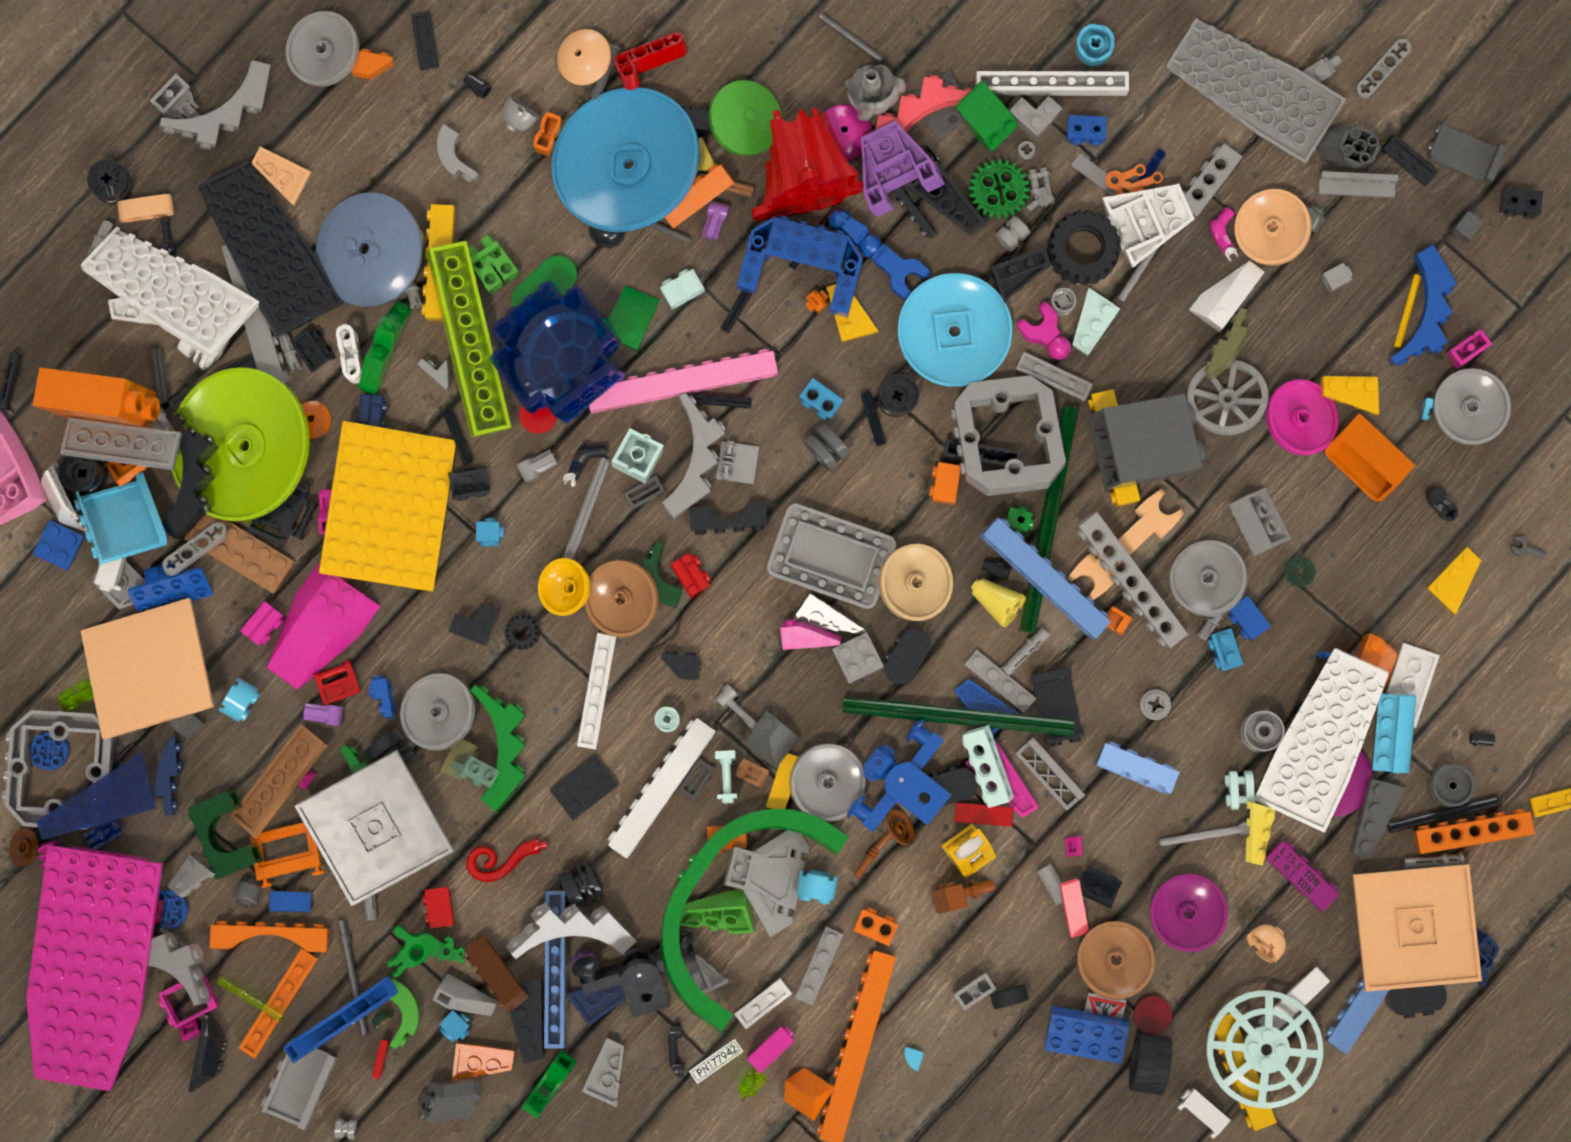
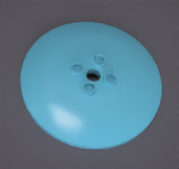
[898,273,1012,387]

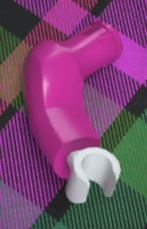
[1209,207,1238,261]

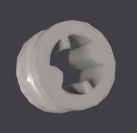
[1018,141,1035,160]

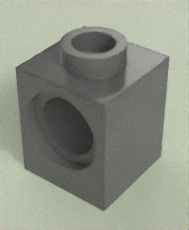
[1452,211,1484,243]

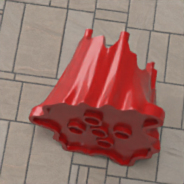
[751,108,864,221]

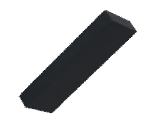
[411,11,439,71]
[1382,135,1439,187]

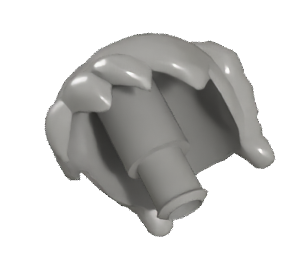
[845,65,906,121]

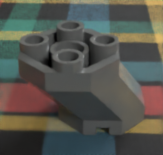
[1316,125,1380,168]
[418,1078,481,1123]

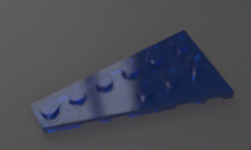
[37,752,157,840]

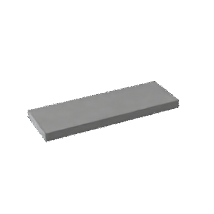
[60,417,182,470]

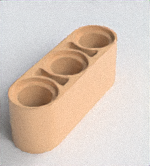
[117,194,174,223]

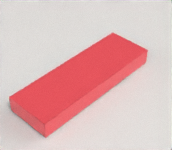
[1059,878,1089,938]

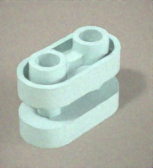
[1225,770,1255,810]

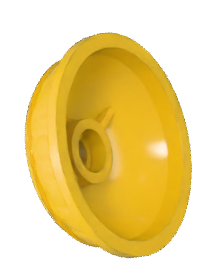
[538,558,591,616]

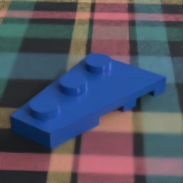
[954,679,1020,734]

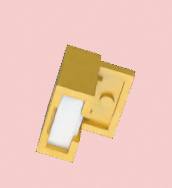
[941,823,996,879]

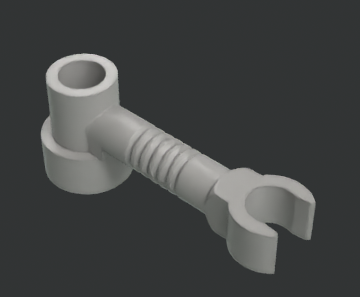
[715,683,757,730]

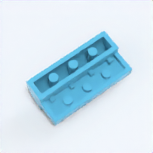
[1372,693,1417,773]

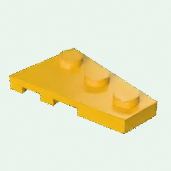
[826,284,879,342]
[1426,547,1481,615]

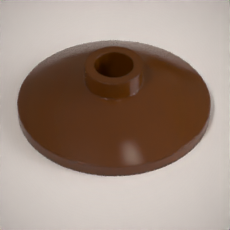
[9,828,38,867]

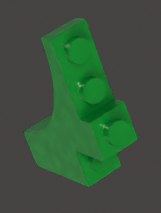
[358,301,413,395]

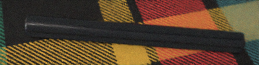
[1387,797,1500,833]

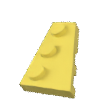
[1246,801,1275,866]

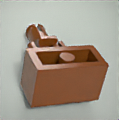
[931,880,995,914]

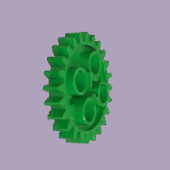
[968,159,1030,221]

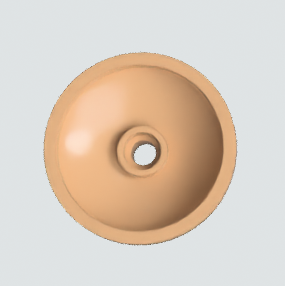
[557,29,611,85]

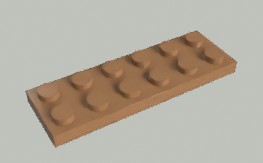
[184,514,295,594]
[230,724,328,838]

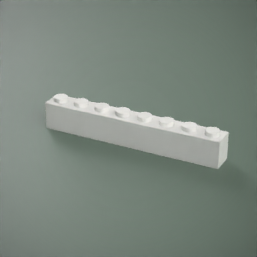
[975,71,1129,96]
[607,718,716,859]

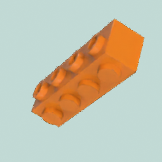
[665,164,735,229]

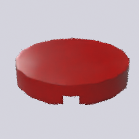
[519,396,558,434]

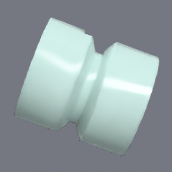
[655,707,680,733]

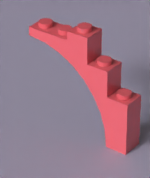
[876,75,972,133]

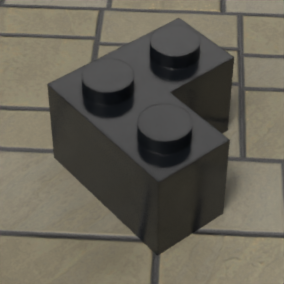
[449,603,500,646]

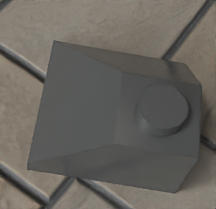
[746,711,800,768]

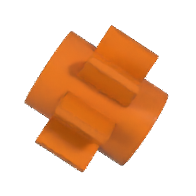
[805,289,828,313]

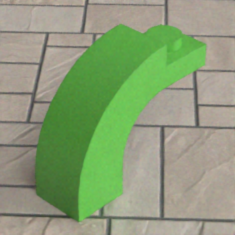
[389,978,421,1049]

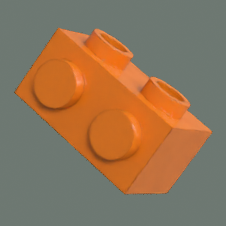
[929,462,960,505]

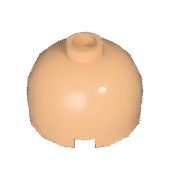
[1247,924,1286,963]

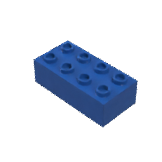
[1044,1006,1129,1064]

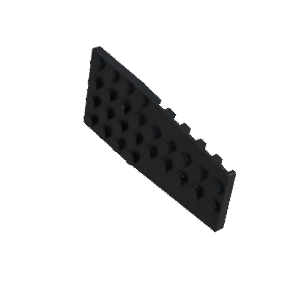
[198,161,343,339]

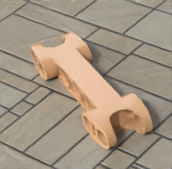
[1067,489,1185,601]

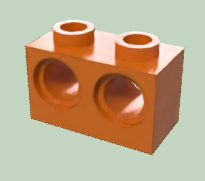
[853,907,898,946]

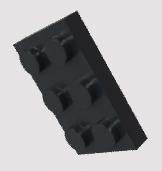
[550,755,619,821]

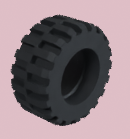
[1047,210,1121,286]

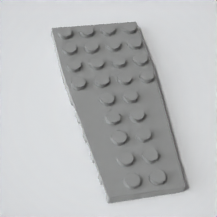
[1166,18,1347,164]

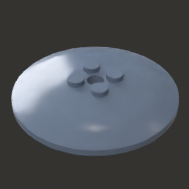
[316,192,423,307]

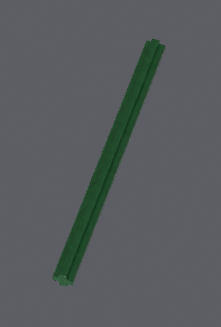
[1019,406,1079,634]
[842,696,1075,736]

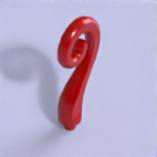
[466,838,548,882]

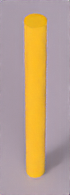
[1394,274,1421,349]

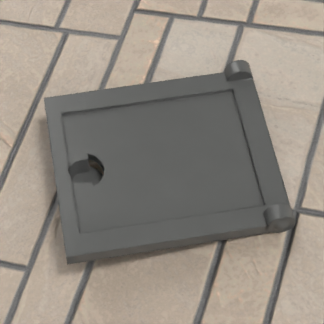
[911,70,965,139]

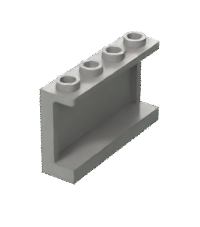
[261,1041,338,1130]

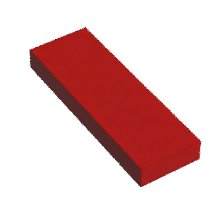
[954,803,1014,827]

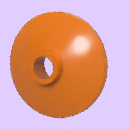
[301,401,331,439]

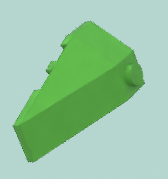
[680,890,754,934]

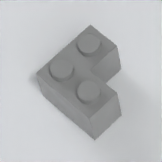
[1009,96,1063,141]

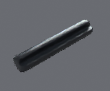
[721,291,752,333]
[861,391,886,446]
[695,393,752,409]
[444,411,473,465]

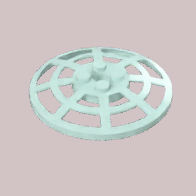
[1206,990,1323,1108]

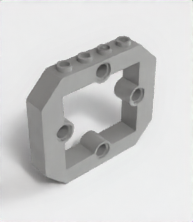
[950,375,1066,496]
[2,710,114,830]

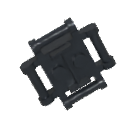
[247,483,318,548]

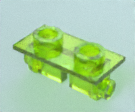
[57,678,94,711]
[738,1067,767,1101]

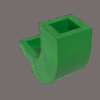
[521,1050,577,1119]

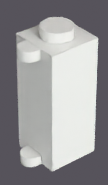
[95,557,127,592]
[1178,1088,1231,1139]

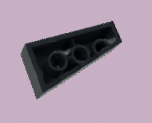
[908,164,986,237]
[509,977,544,1064]

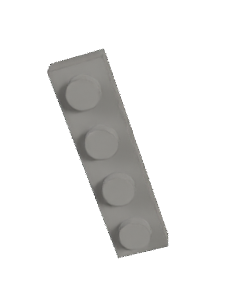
[1015,352,1093,402]
[964,650,1036,713]
[795,927,844,1006]

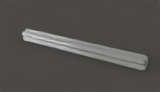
[563,457,610,560]

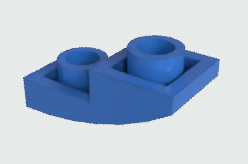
[268,891,311,913]

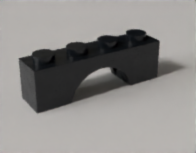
[689,502,768,535]

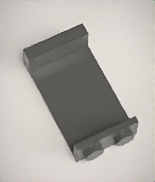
[1426,120,1508,185]

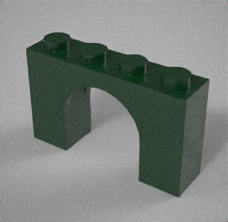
[188,789,263,880]

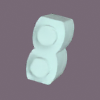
[660,269,705,310]

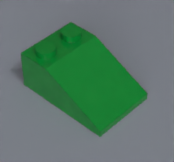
[955,81,1019,151]
[602,286,660,353]

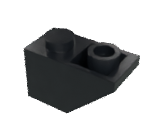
[661,651,700,680]

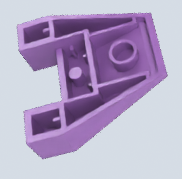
[861,121,945,217]

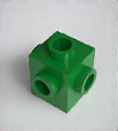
[1006,506,1035,535]

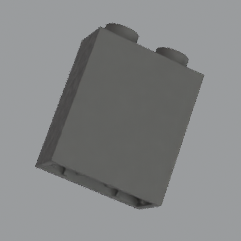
[1087,394,1205,491]

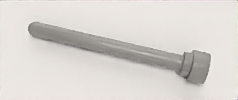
[1159,820,1250,846]

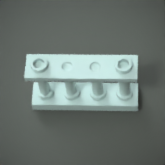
[715,750,738,804]

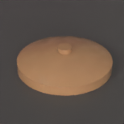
[585,560,659,637]
[1077,921,1155,1000]

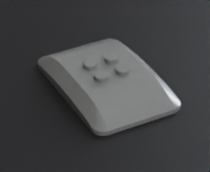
[767,504,896,609]

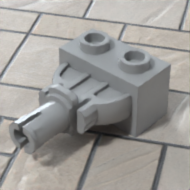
[150,74,201,119]

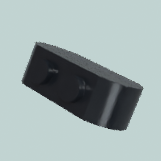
[883,629,931,685]
[920,765,978,806]
[1385,985,1447,1018]

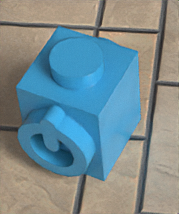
[476,518,504,547]
[439,1010,471,1042]

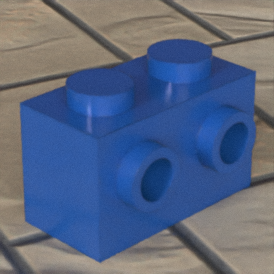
[1066,115,1107,146]
[1227,596,1271,641]

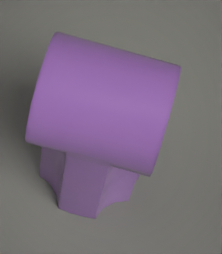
[702,200,730,241]
[304,703,344,726]

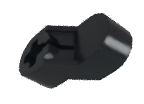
[1425,486,1458,522]

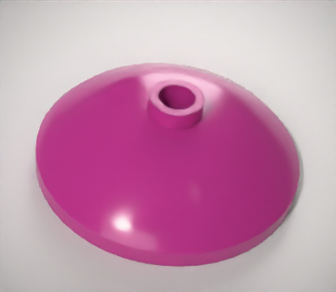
[821,105,873,161]

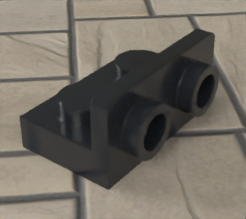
[290,327,336,373]

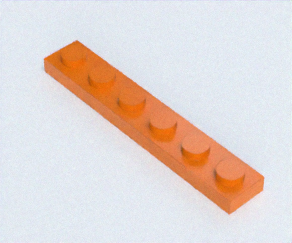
[239,948,319,1059]

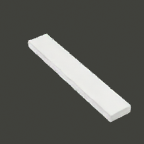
[577,633,616,750]

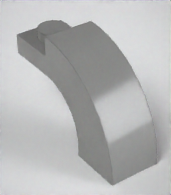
[437,124,480,183]

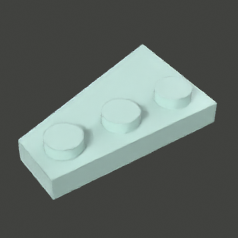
[1072,288,1120,356]

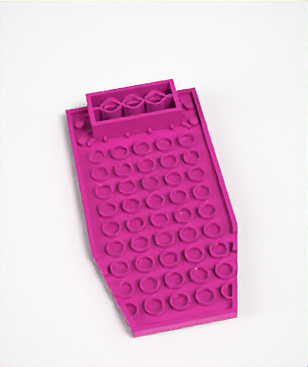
[26,845,163,1091]

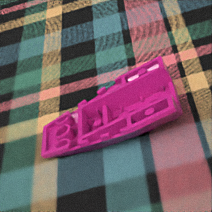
[267,563,381,690]

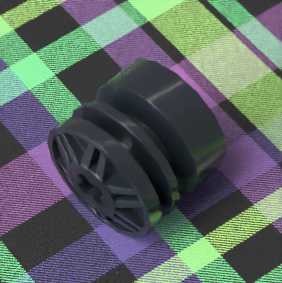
[87,159,133,205]
[876,374,920,418]
[58,455,107,495]
[364,728,416,766]
[558,860,605,909]

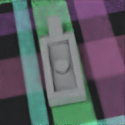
[1302,55,1342,83]

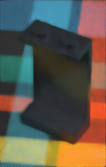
[1031,668,1085,747]

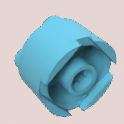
[1075,24,1115,67]
[218,677,260,722]
[796,869,838,904]

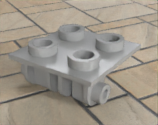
[716,441,759,484]

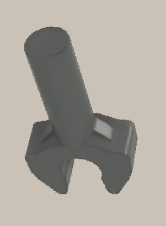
[1510,536,1547,559]

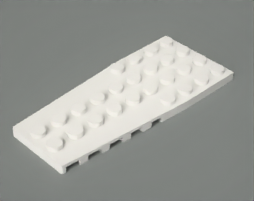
[81,227,259,358]
[1255,648,1389,833]

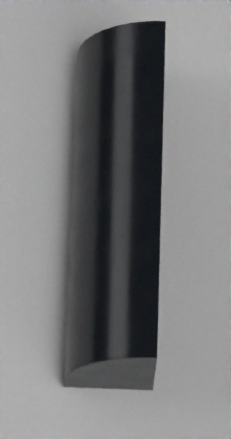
[942,439,1022,474]

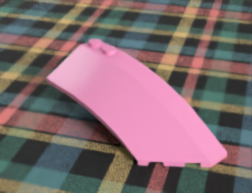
[0,410,47,525]

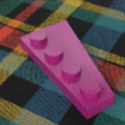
[965,742,1039,818]

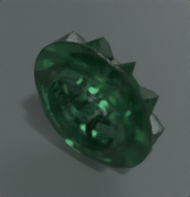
[1284,557,1316,588]

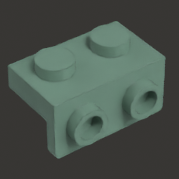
[451,756,499,788]

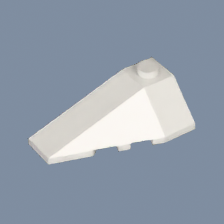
[1189,261,1265,332]

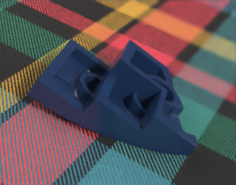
[1476,927,1499,987]

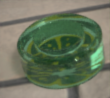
[372,1011,392,1028]

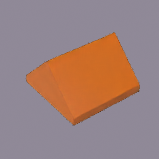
[784,1068,834,1121]

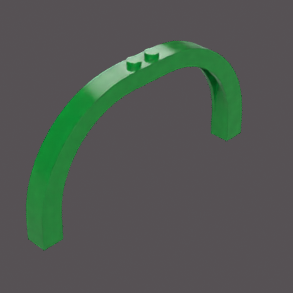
[660,809,849,1033]

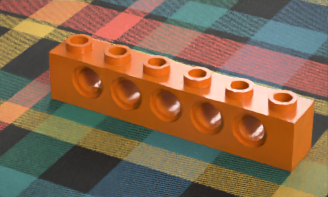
[1413,809,1535,854]

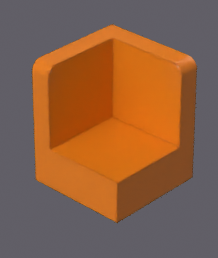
[1107,606,1132,635]

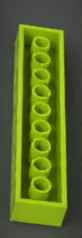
[426,241,511,438]

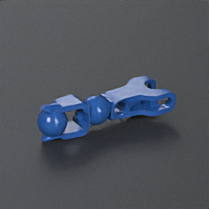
[829,208,931,301]

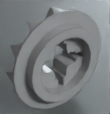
[1140,689,1171,720]

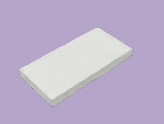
[1386,643,1440,728]

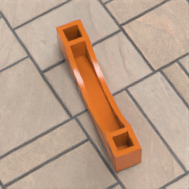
[210,921,330,952]

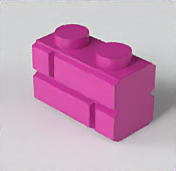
[1446,329,1492,369]
[240,601,284,646]

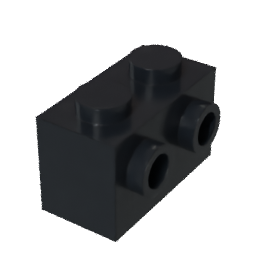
[681,106,713,135]
[1499,186,1543,219]

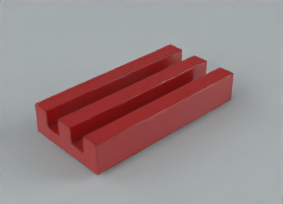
[372,1039,390,1079]

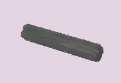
[151,348,168,405]

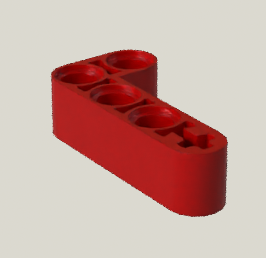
[614,32,688,90]

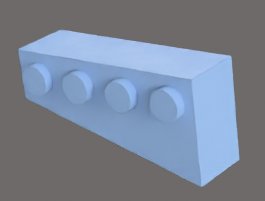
[1095,741,1180,794]

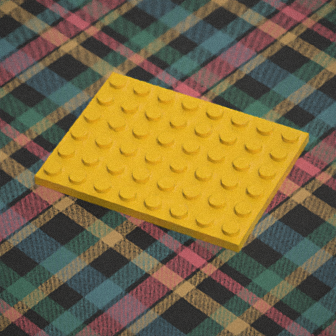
[318,421,456,592]

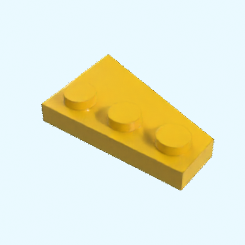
[1321,376,1379,416]

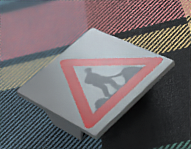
[1084,992,1127,1018]

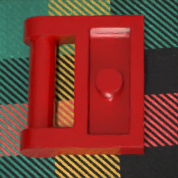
[313,660,361,706]

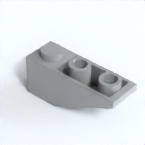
[432,973,498,1016]

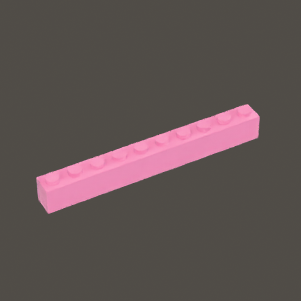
[586,349,778,414]

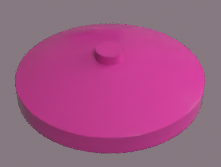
[1266,380,1338,456]

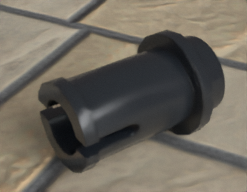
[1469,731,1495,747]

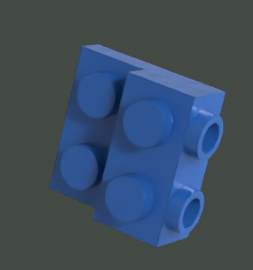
[368,675,397,719]

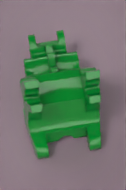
[386,925,465,978]

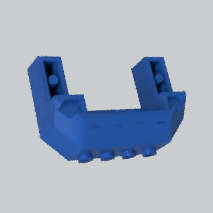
[737,216,863,318]

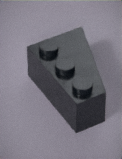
[989,247,1051,303]

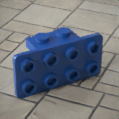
[128,560,212,613]

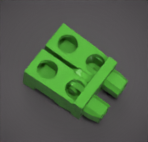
[468,235,520,295]

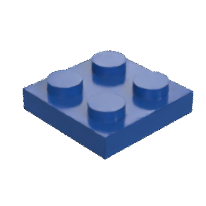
[33,520,85,571]

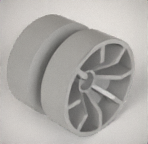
[1239,711,1285,752]

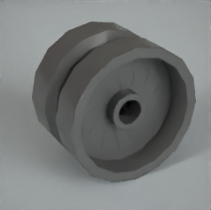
[803,423,851,472]
[1427,764,1475,807]

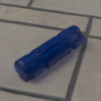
[1139,148,1166,180]

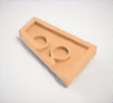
[252,147,312,206]

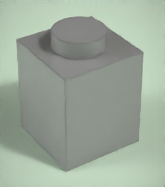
[1320,263,1353,293]

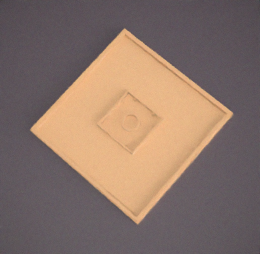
[81,598,214,740]
[1352,864,1482,992]

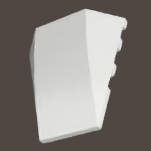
[1102,184,1194,268]
[41,463,87,531]

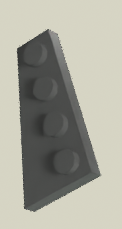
[1350,778,1406,858]

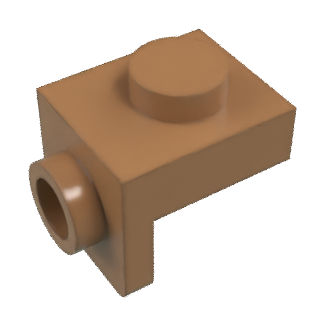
[735,759,770,788]

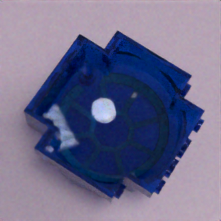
[489,280,626,423]

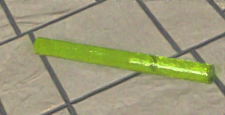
[217,977,284,1022]

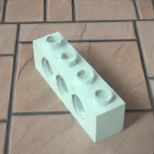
[962,725,1014,808]

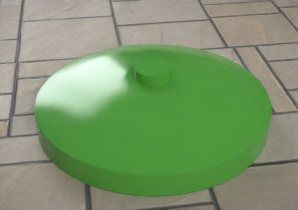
[709,80,782,157]

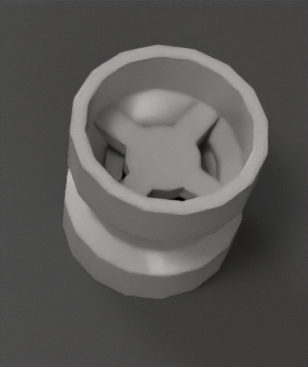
[334,1118,357,1140]

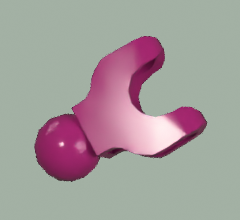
[1016,302,1071,360]

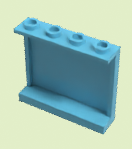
[73,473,167,565]

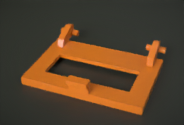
[250,823,324,888]

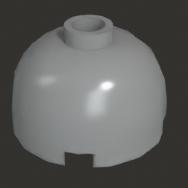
[502,96,540,132]

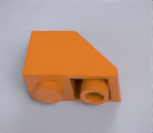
[351,49,395,80]

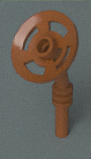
[853,809,915,879]

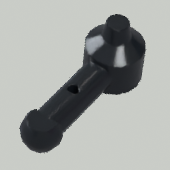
[160,216,176,256]

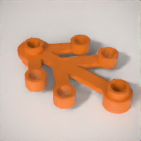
[1105,164,1163,195]

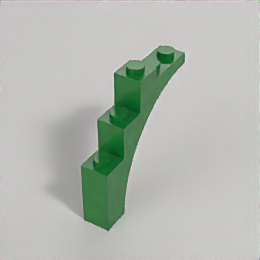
[470,685,526,812]

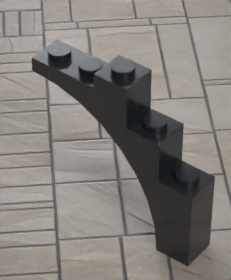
[162,411,219,540]

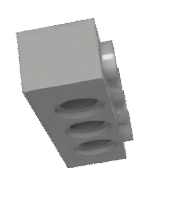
[1183,143,1242,220]

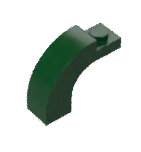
[642,542,682,609]

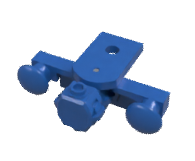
[847,719,951,832]

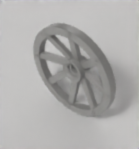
[1187,360,1268,435]

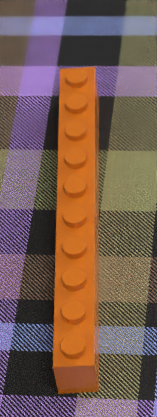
[816,950,896,1142]

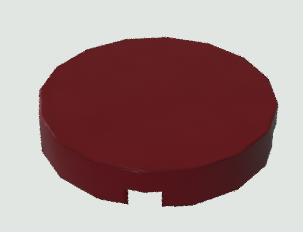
[1133,996,1172,1035]

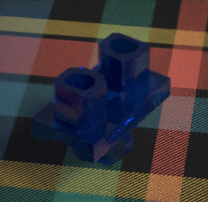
[83,817,124,850]

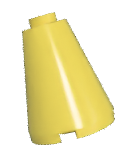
[971,578,1026,627]

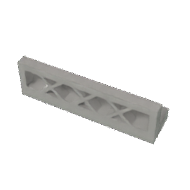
[1318,171,1398,198]
[1015,738,1085,811]

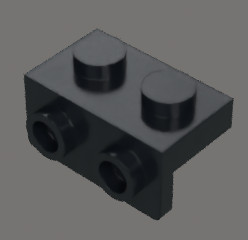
[448,466,491,501]
[1079,866,1122,908]

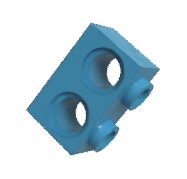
[799,378,844,421]

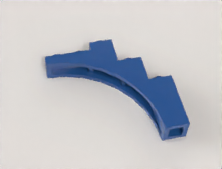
[1388,245,1457,367]
[283,976,399,1064]

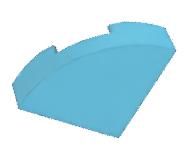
[1421,398,1434,420]
[904,1047,924,1071]

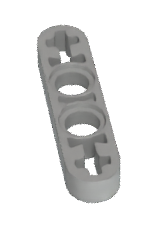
[1355,39,1411,99]
[163,522,227,576]

